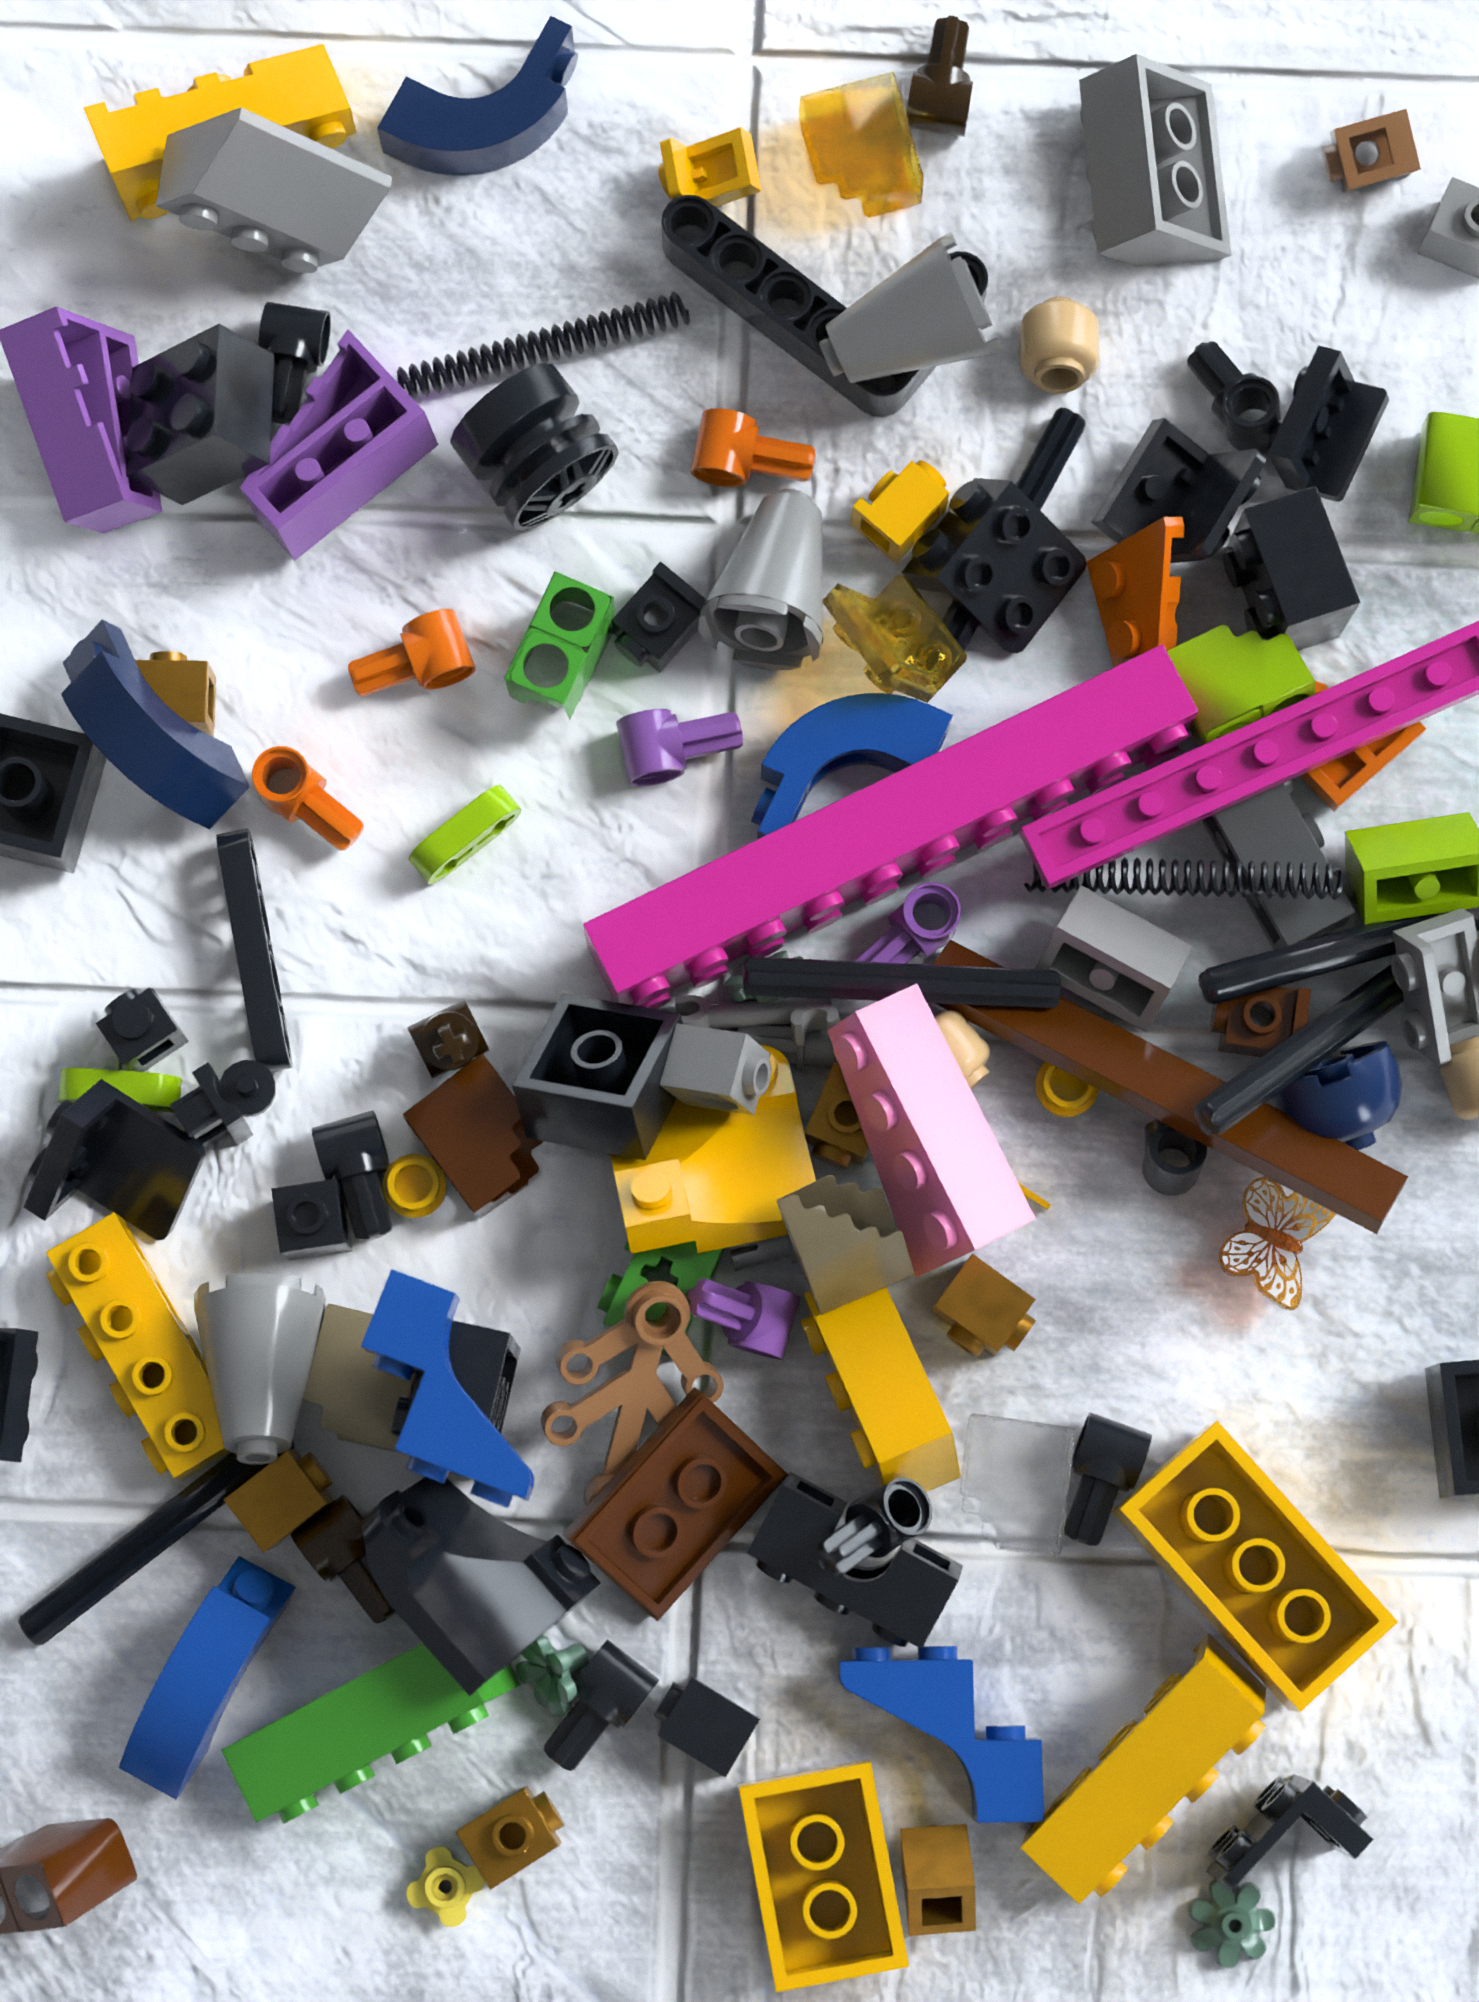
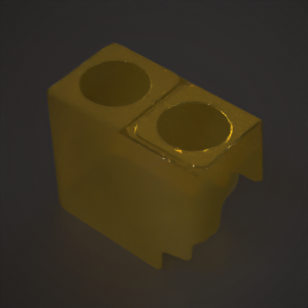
[799,71,924,218]

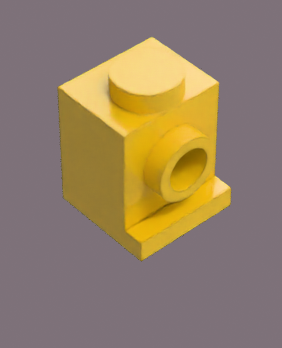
[850,460,949,565]

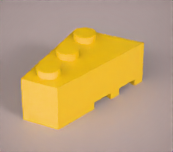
[800,1287,961,1492]

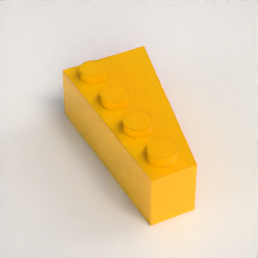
[83,44,357,222]
[1020,1633,1266,1905]

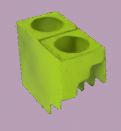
[1408,412,1479,534]
[1167,625,1315,747]

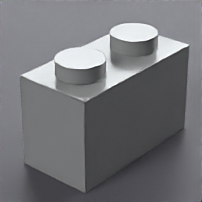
[1034,885,1193,1032]

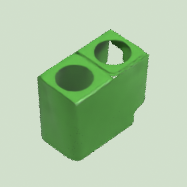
[504,571,615,720]

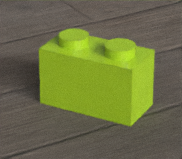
[1345,812,1479,925]

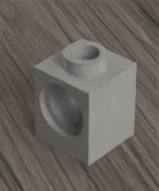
[660,1023,771,1115]

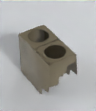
[776,1175,915,1315]
[303,1303,417,1453]

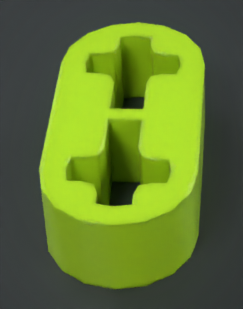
[408,784,522,885]
[58,1068,182,1113]

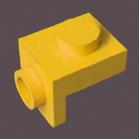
[658,127,761,207]

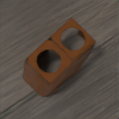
[402,1053,543,1219]
[0,1818,137,1935]

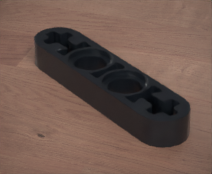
[216,828,293,1072]

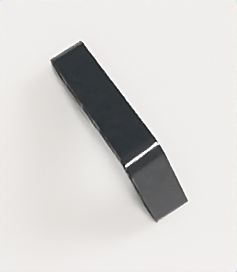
[661,195,988,417]

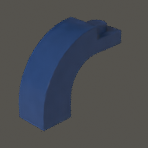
[377,15,579,176]
[61,619,250,830]

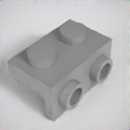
[1391,908,1479,1066]

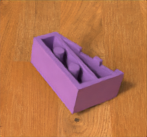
[0,306,162,534]
[240,329,439,561]

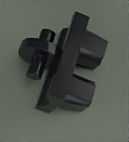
[169,1060,276,1147]

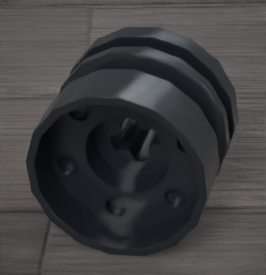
[450,363,619,530]

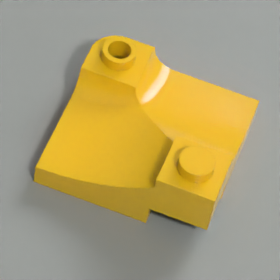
[610,1045,816,1254]

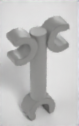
[675,995,841,1046]

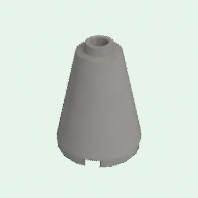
[819,232,1002,383]
[698,489,823,670]
[194,1272,325,1465]

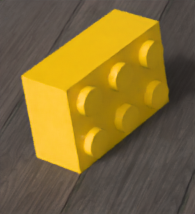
[738,1759,909,1992]

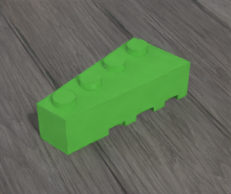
[221,1643,521,1824]

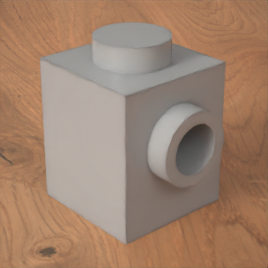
[1418,177,1479,279]

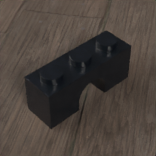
[747,1471,963,1649]

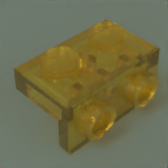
[823,575,967,703]

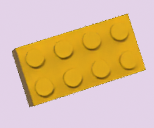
[1111,1421,1398,1712]

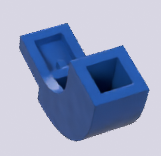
[751,693,953,839]
[119,1556,296,1800]

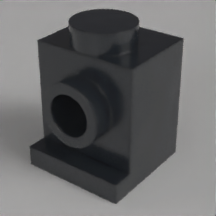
[611,561,708,673]
[95,987,189,1072]

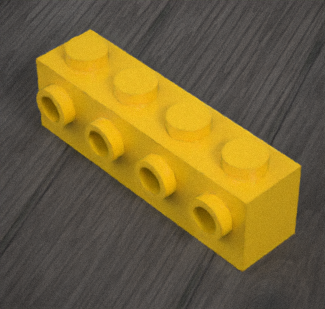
[46,1212,231,1481]

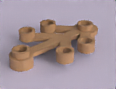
[540,1281,724,1507]

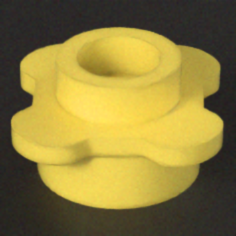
[406,1846,485,1927]

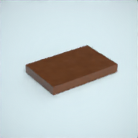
[562,1387,789,1622]

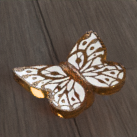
[1218,1176,1336,1311]

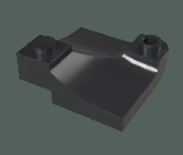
[360,1477,601,1696]

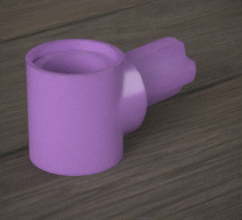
[616,709,743,786]
[855,882,961,964]
[686,1278,801,1360]

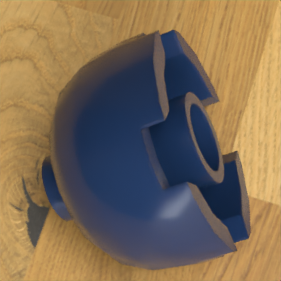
[1272,1041,1402,1150]

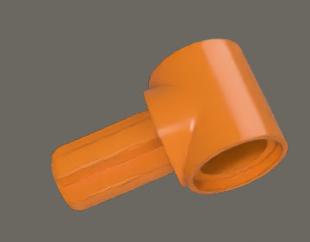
[690,408,816,487]
[348,609,476,696]
[252,746,364,851]

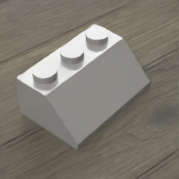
[1079,53,1232,266]
[156,107,392,273]

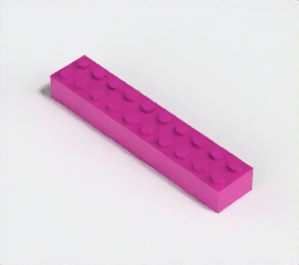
[583,644,1198,1009]

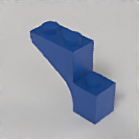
[361,1269,535,1508]
[838,1646,1044,1823]

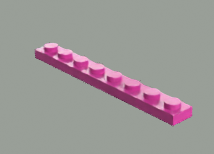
[1019,621,1479,890]

